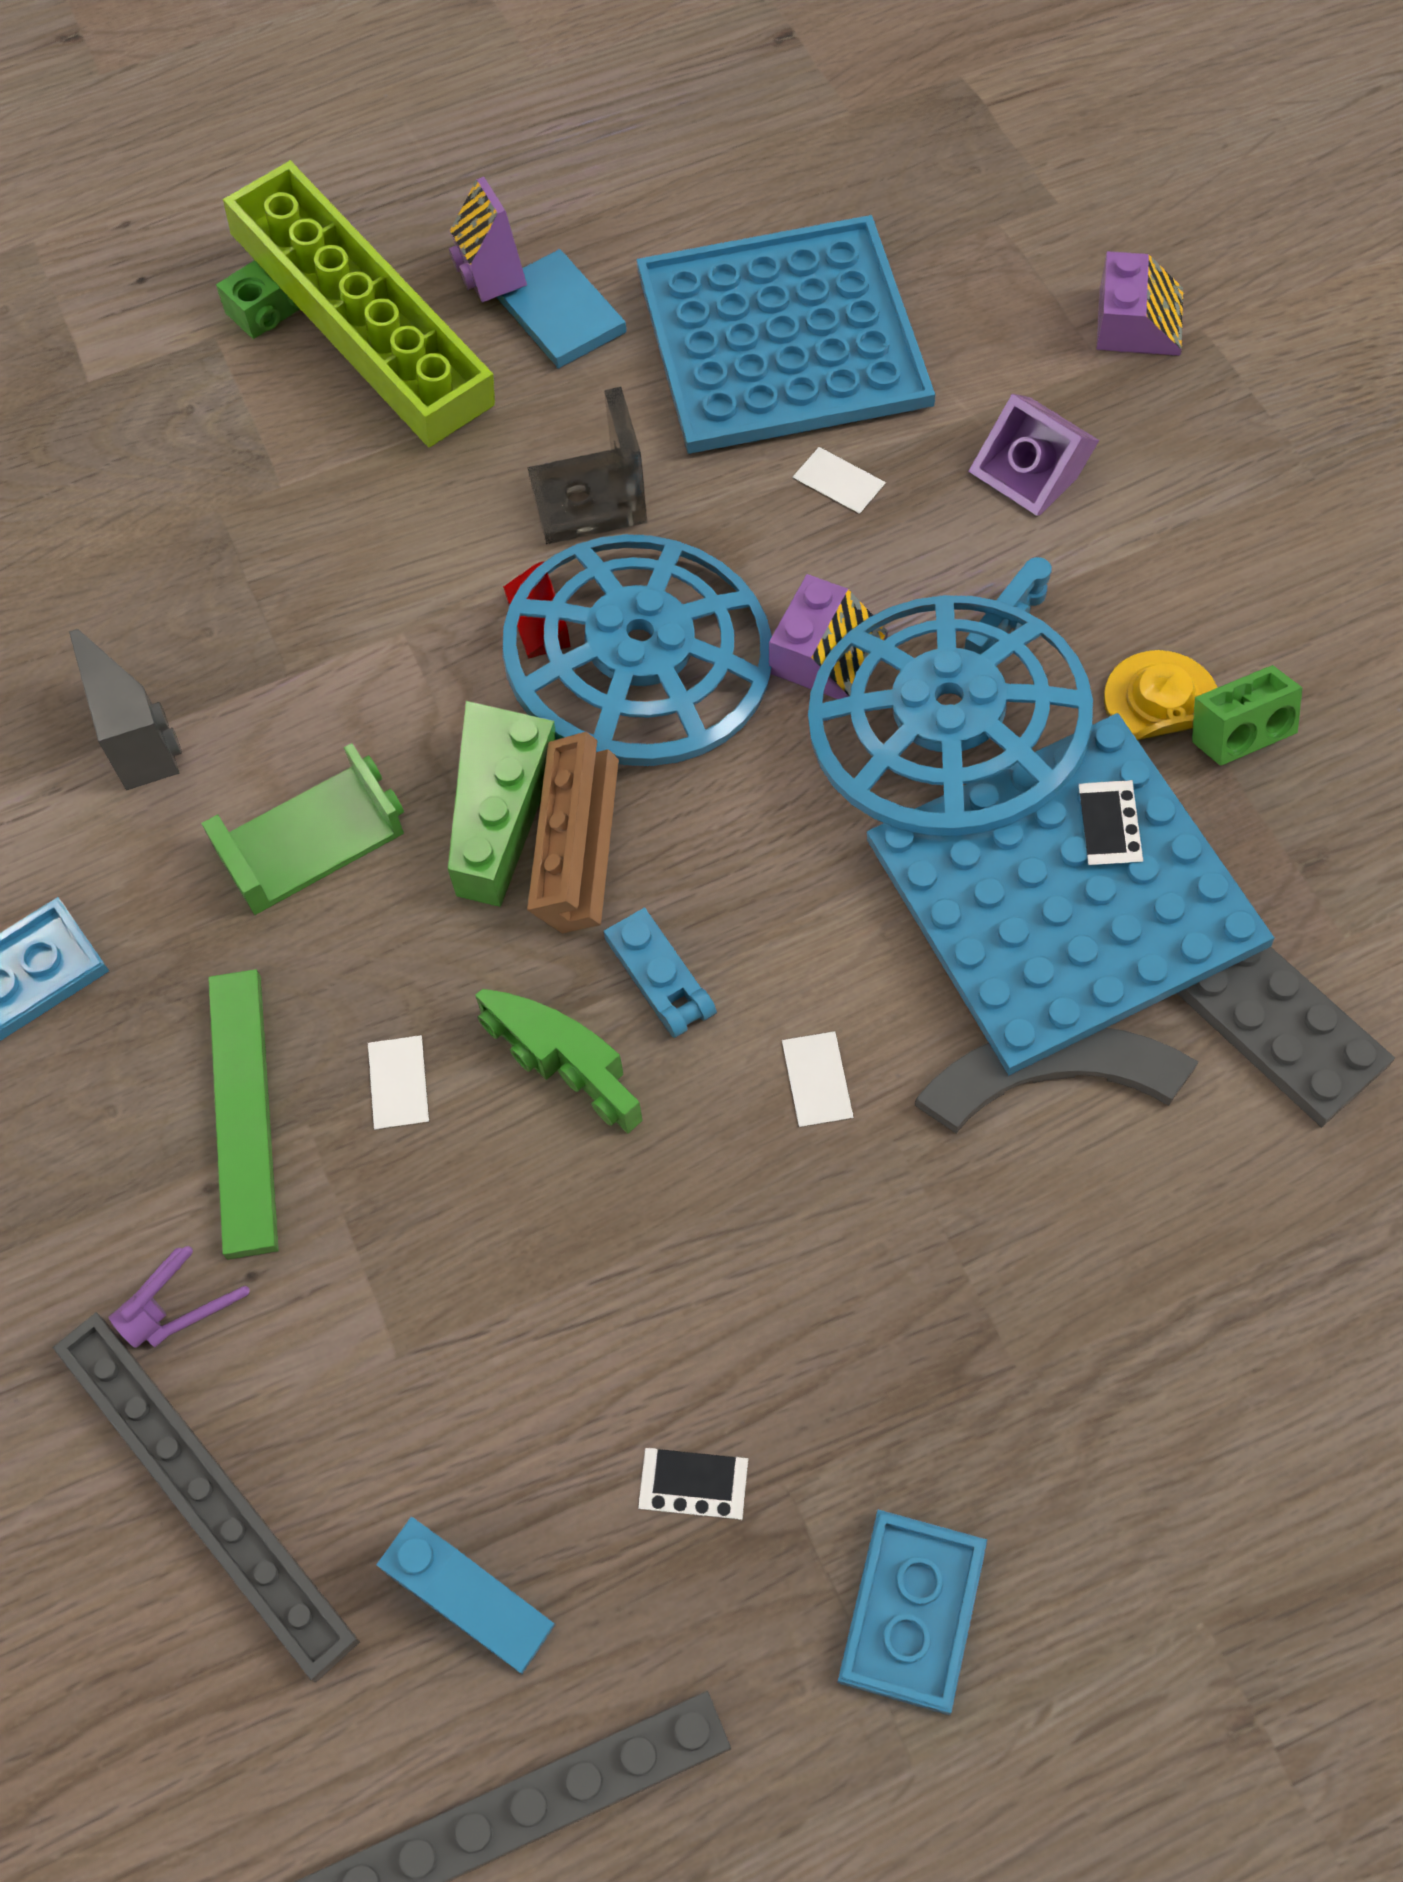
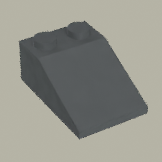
[69,629,182,790]

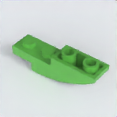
[475,989,643,1133]

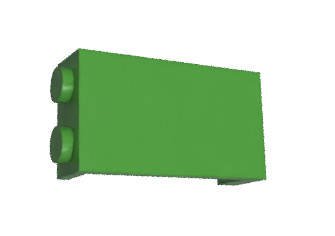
[201,743,404,916]

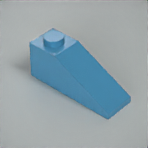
[377,1516,555,1674]

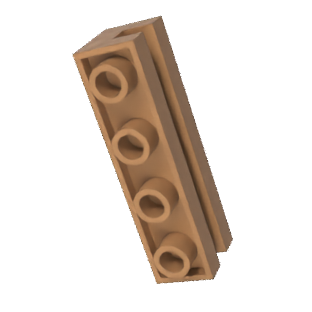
[527,731,619,934]

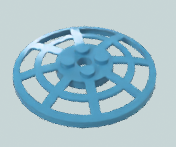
[503,534,772,766]
[808,595,1093,836]

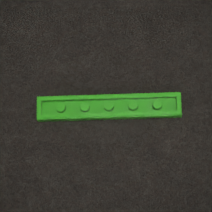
[209,969,279,1260]

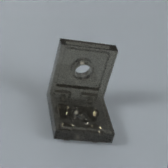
[527,387,647,545]

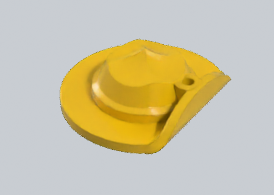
[1104,650,1218,740]

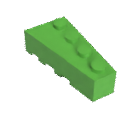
[448,701,556,907]

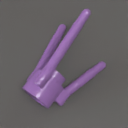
[109,1246,250,1348]

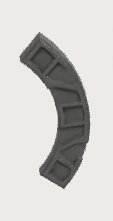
[915,1028,1198,1134]

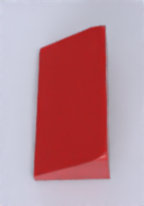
[503,561,571,659]

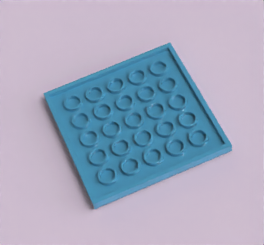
[636,215,935,454]
[867,713,1274,1075]

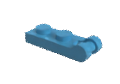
[964,557,1052,655]
[604,907,717,1038]

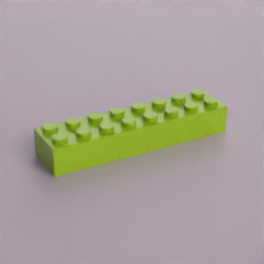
[223,160,495,448]

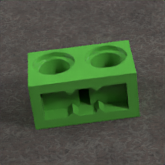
[216,260,301,339]
[1192,665,1303,766]

